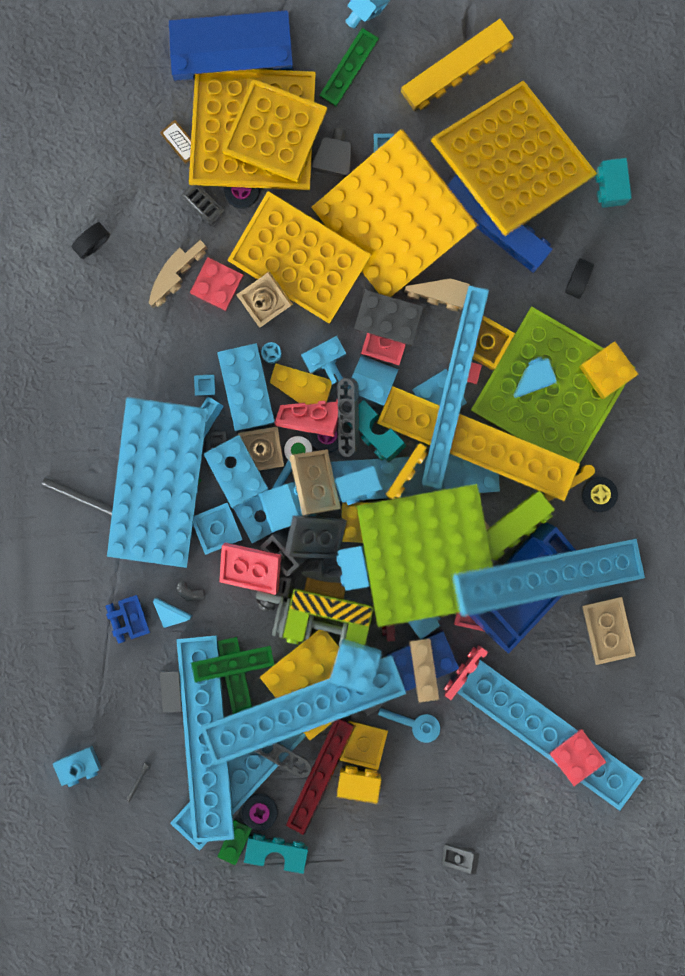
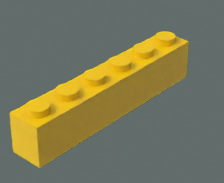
[401,18,514,111]

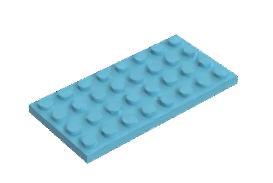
[107,397,208,568]

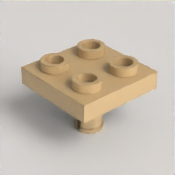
[237,271,293,328]
[238,427,284,471]

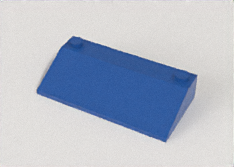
[169,11,293,81]
[469,522,576,654]

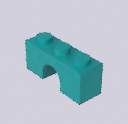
[347,400,407,462]
[244,833,308,874]

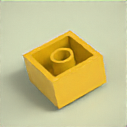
[473,316,515,371]
[579,341,638,399]
[337,765,381,803]

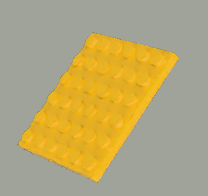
[189,69,316,190]
[431,80,597,236]
[311,129,478,297]

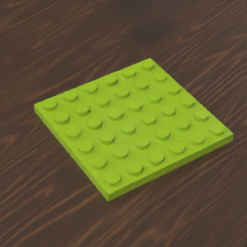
[470,306,636,463]
[357,484,493,627]

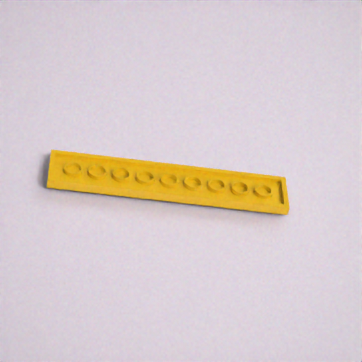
[377,386,580,501]

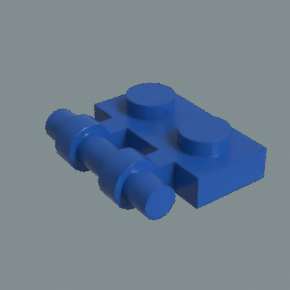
[105,595,151,644]

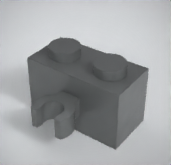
[260,528,309,577]

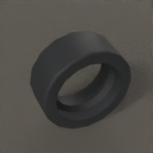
[71,222,110,259]
[565,258,594,299]

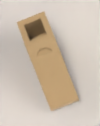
[405,278,470,311]

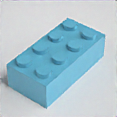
[217,343,275,432]

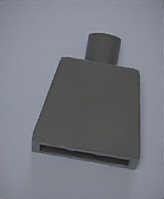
[312,128,351,178]

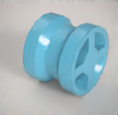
[261,342,282,363]

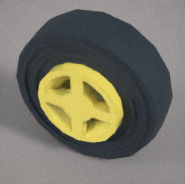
[582,476,618,513]

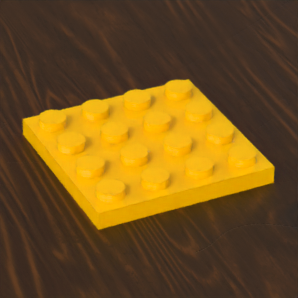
[222,78,327,182]
[260,630,339,740]

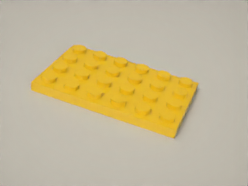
[227,191,372,324]

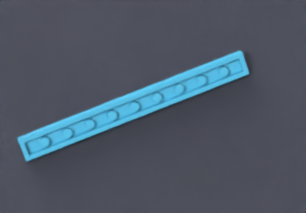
[421,286,489,489]

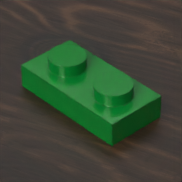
[217,819,252,865]

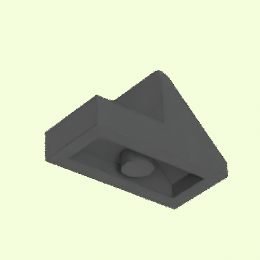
[441,844,479,874]

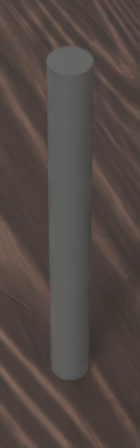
[42,478,113,516]

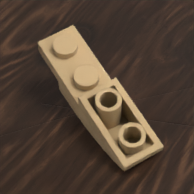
[149,240,207,308]

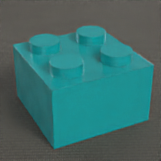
[595,158,631,208]

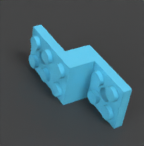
[204,435,275,543]

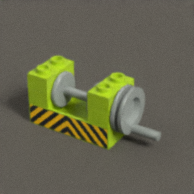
[256,588,373,647]

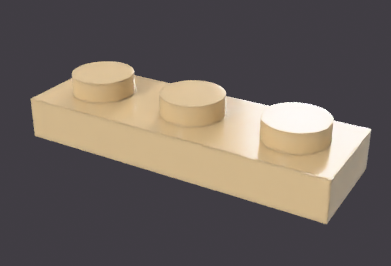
[410,638,439,702]

